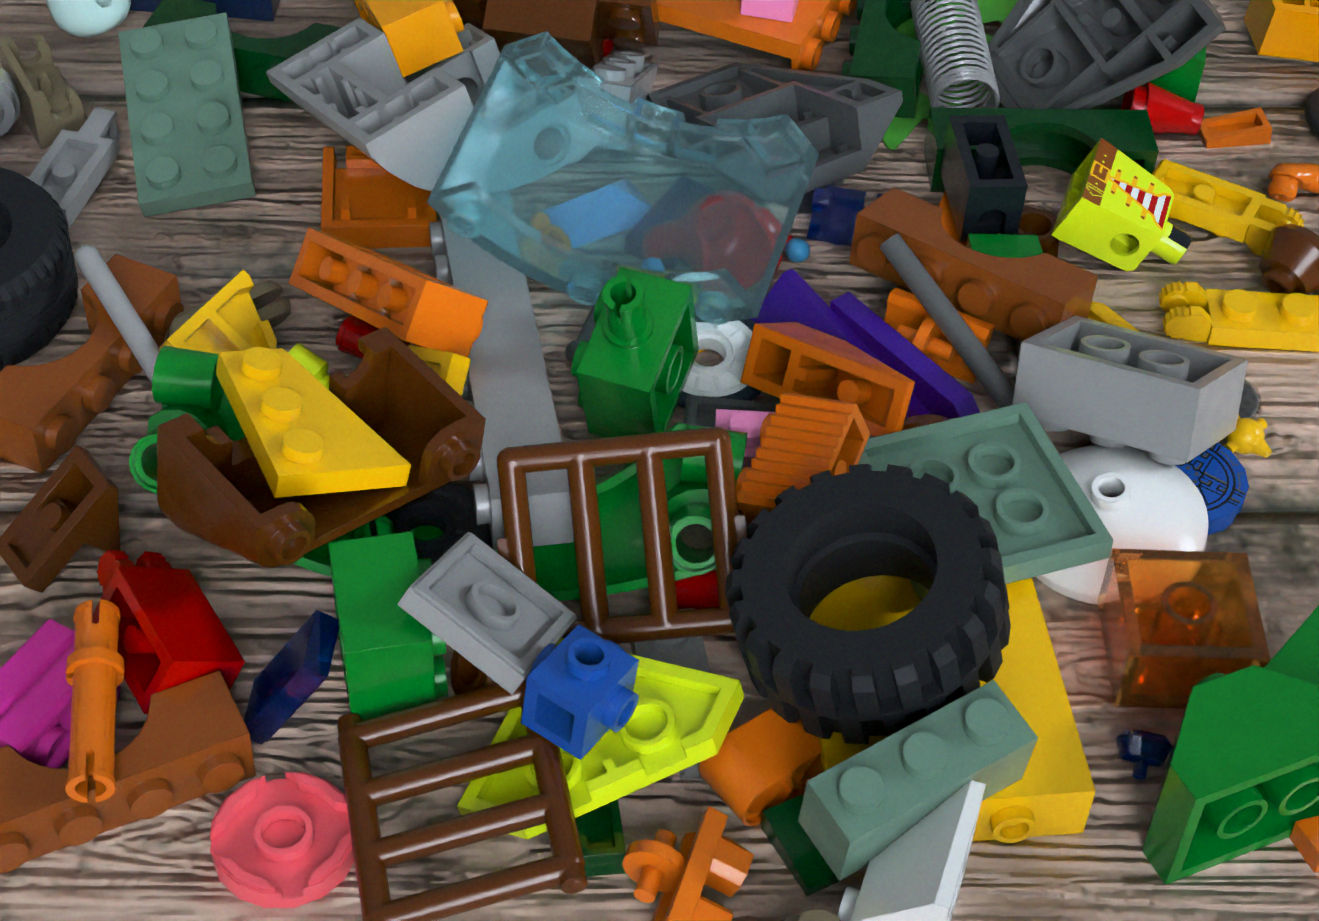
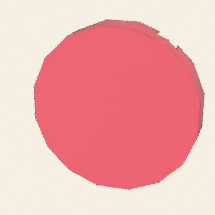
[210,772,354,908]

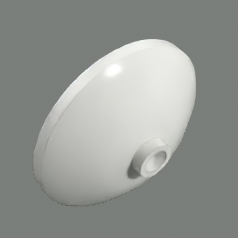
[1036,445,1209,606]

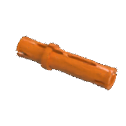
[65,599,124,803]

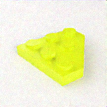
[457,638,745,840]

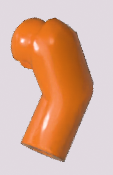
[1267,163,1319,202]

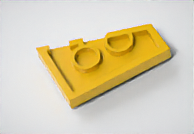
[216,347,411,498]

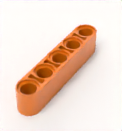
[698,707,824,827]

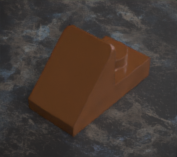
[0,445,120,593]

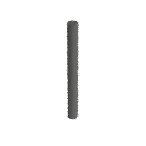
[879,233,1015,408]

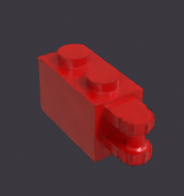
[92,550,245,714]

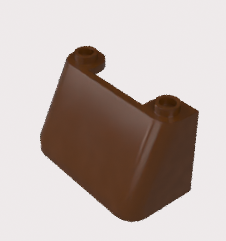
[157,327,486,568]

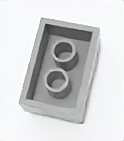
[1012,315,1248,465]

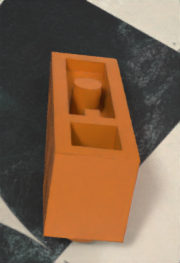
[740,322,915,437]

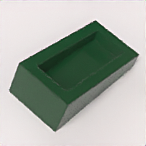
[761,794,846,896]
[575,799,626,877]

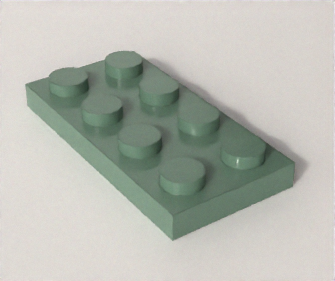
[118,12,256,217]

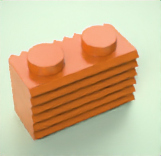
[736,392,871,524]

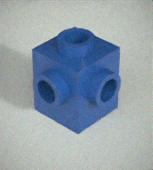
[521,624,639,760]

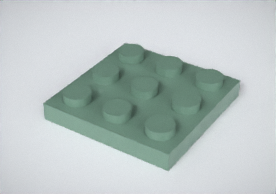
[858,402,1114,601]

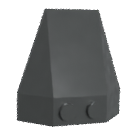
[980,0,1226,109]
[648,62,903,207]

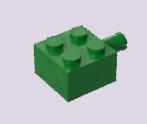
[571,267,699,438]
[328,516,448,720]

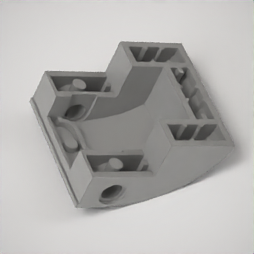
[266,17,601,197]

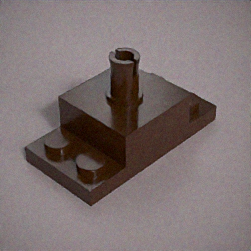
[447,0,660,86]

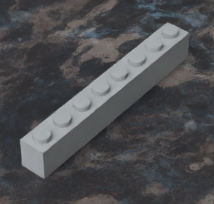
[429,193,573,551]

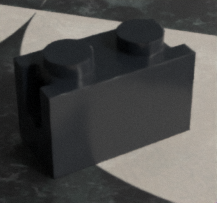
[939,115,1028,241]

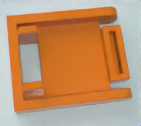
[321,145,437,249]

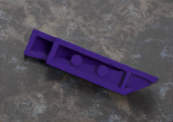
[750,268,980,419]

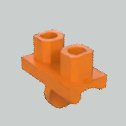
[884,287,995,384]
[622,806,754,921]

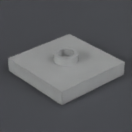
[397,532,578,695]

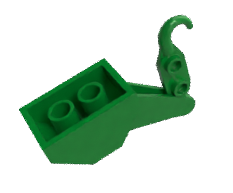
[1142,605,1319,885]

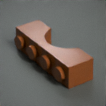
[849,187,1098,341]
[0,254,184,474]
[0,670,256,873]

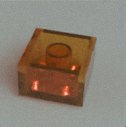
[1098,548,1270,709]

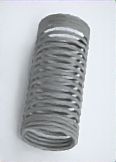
[910,0,1000,108]

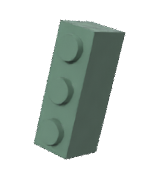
[798,680,1038,881]

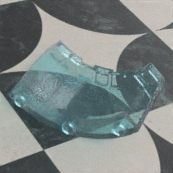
[427,31,820,325]

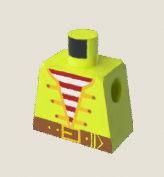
[1051,138,1192,272]

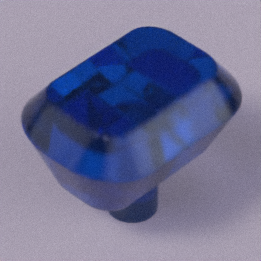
[1115,728,1173,779]

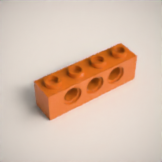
[288,227,489,358]

